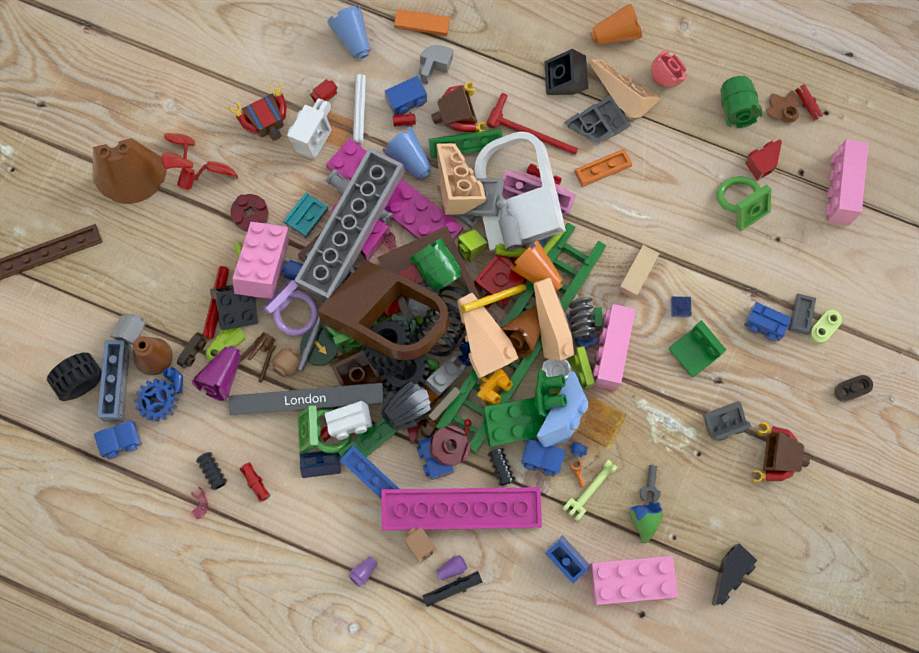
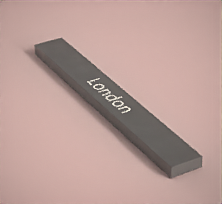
[228,383,384,415]

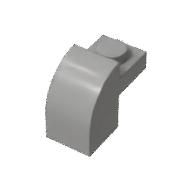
[419,45,453,84]

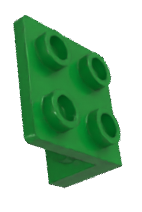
[669,320,727,377]

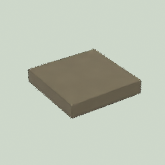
[422,387,460,421]

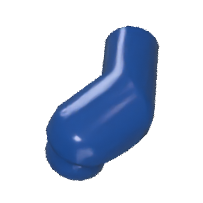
[163,367,183,394]

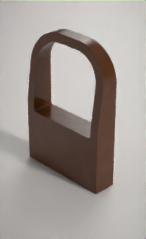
[377,226,484,352]
[317,260,449,360]

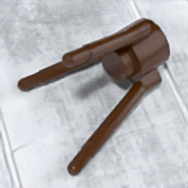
[240,332,276,383]

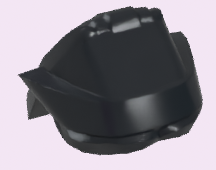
[381,381,431,429]

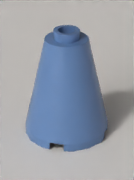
[327,6,370,60]
[382,127,432,180]

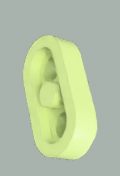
[809,310,842,344]

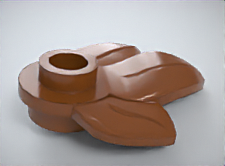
[766,91,800,123]

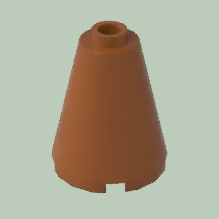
[501,305,540,357]
[133,336,173,375]

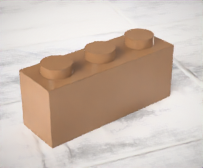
[404,527,436,564]

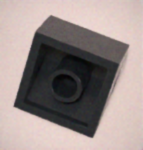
[544,49,588,95]

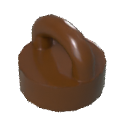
[418,420,438,438]

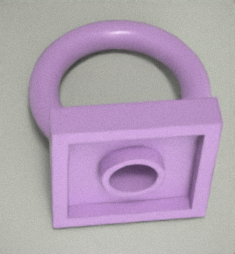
[261,280,318,336]

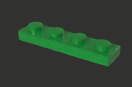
[429,128,503,158]

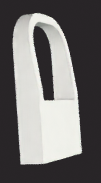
[474,132,566,253]

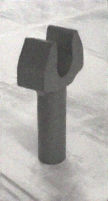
[640,465,661,503]

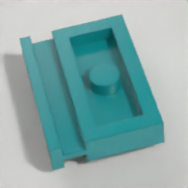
[284,192,328,238]

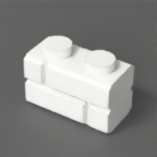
[325,401,372,440]

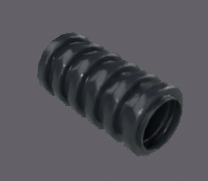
[487,448,516,486]
[196,452,227,490]

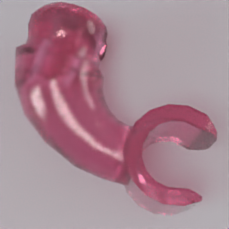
[384,232,397,251]
[191,487,208,519]

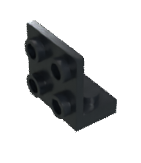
[210,285,258,330]

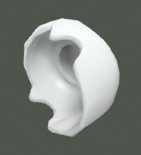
[542,359,571,380]

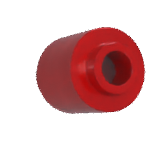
[310,79,338,103]

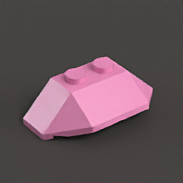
[502,170,576,216]

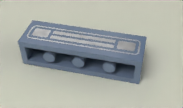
[97,340,130,422]

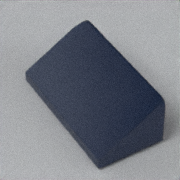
[300,451,341,478]

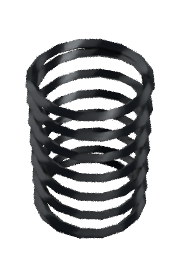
[414,286,468,357]

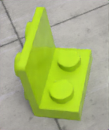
[545,346,595,395]

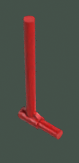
[486,93,578,155]

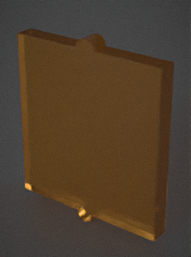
[326,112,354,147]

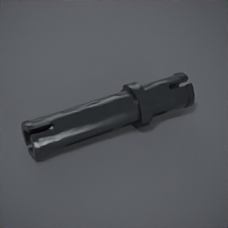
[422,571,483,607]

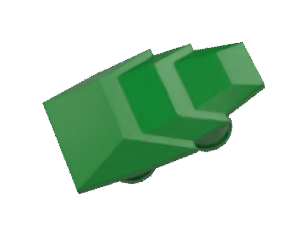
[534,369,567,417]

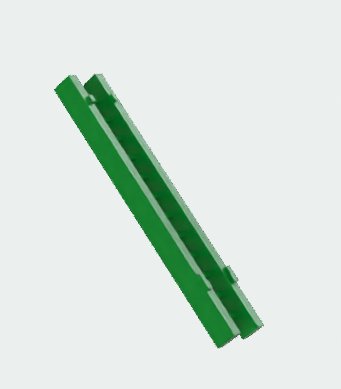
[436,222,606,455]

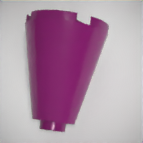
[192,346,241,401]

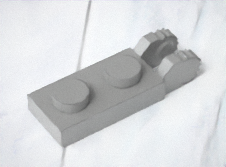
[424,351,471,396]

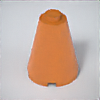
[590,4,642,45]
[510,240,563,292]

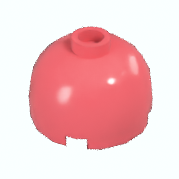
[651,50,687,88]

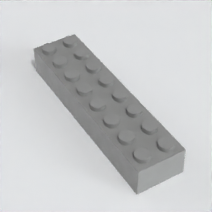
[294,148,405,300]

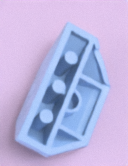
[537,371,589,447]

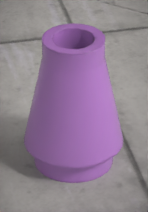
[436,555,468,581]
[348,556,378,587]

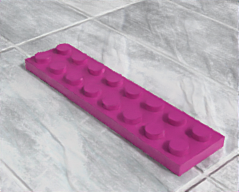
[326,138,464,240]
[381,487,542,531]

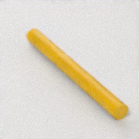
[461,284,526,313]

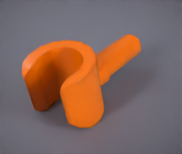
[570,459,585,487]

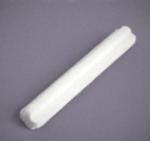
[353,74,366,143]

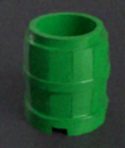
[720,76,763,128]
[409,237,461,292]

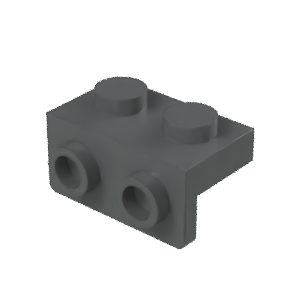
[703,401,751,441]

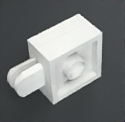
[287,98,332,160]

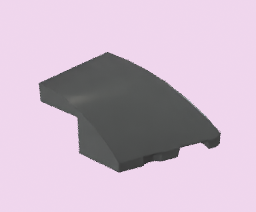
[564,95,631,143]

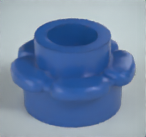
[569,441,588,457]

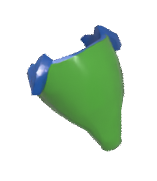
[630,502,663,543]

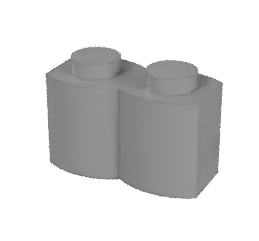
[110,314,146,345]

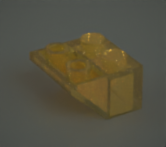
[574,397,626,449]

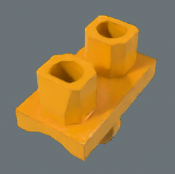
[477,369,513,405]

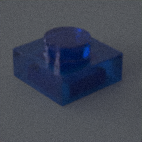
[671,296,692,317]

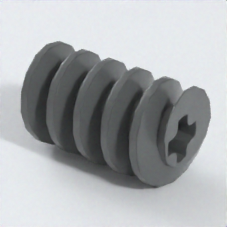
[568,297,597,340]

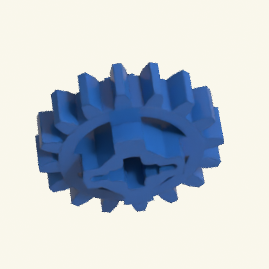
[134,379,178,422]

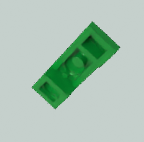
[338,418,400,457]

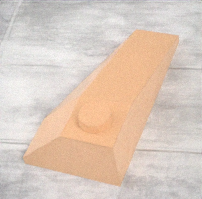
[589,59,661,119]
[436,144,486,215]
[457,293,519,378]

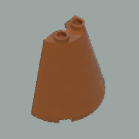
[92,138,167,204]

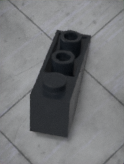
[712,543,757,606]

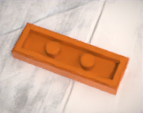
[394,9,450,36]
[574,149,632,187]

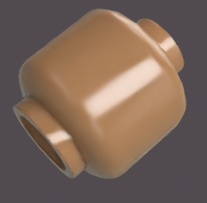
[272,348,300,377]

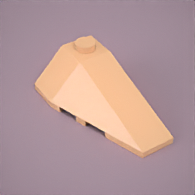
[534,278,574,361]

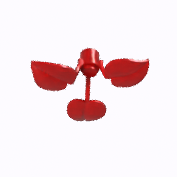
[161,133,238,190]

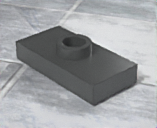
[789,293,816,335]

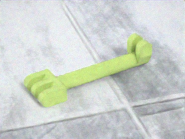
[562,460,618,522]

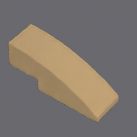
[618,245,660,299]

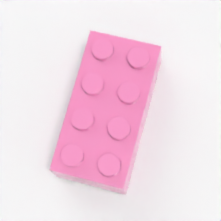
[826,139,869,225]
[233,222,289,299]
[592,304,636,391]
[589,556,678,605]

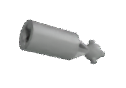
[497,195,523,251]

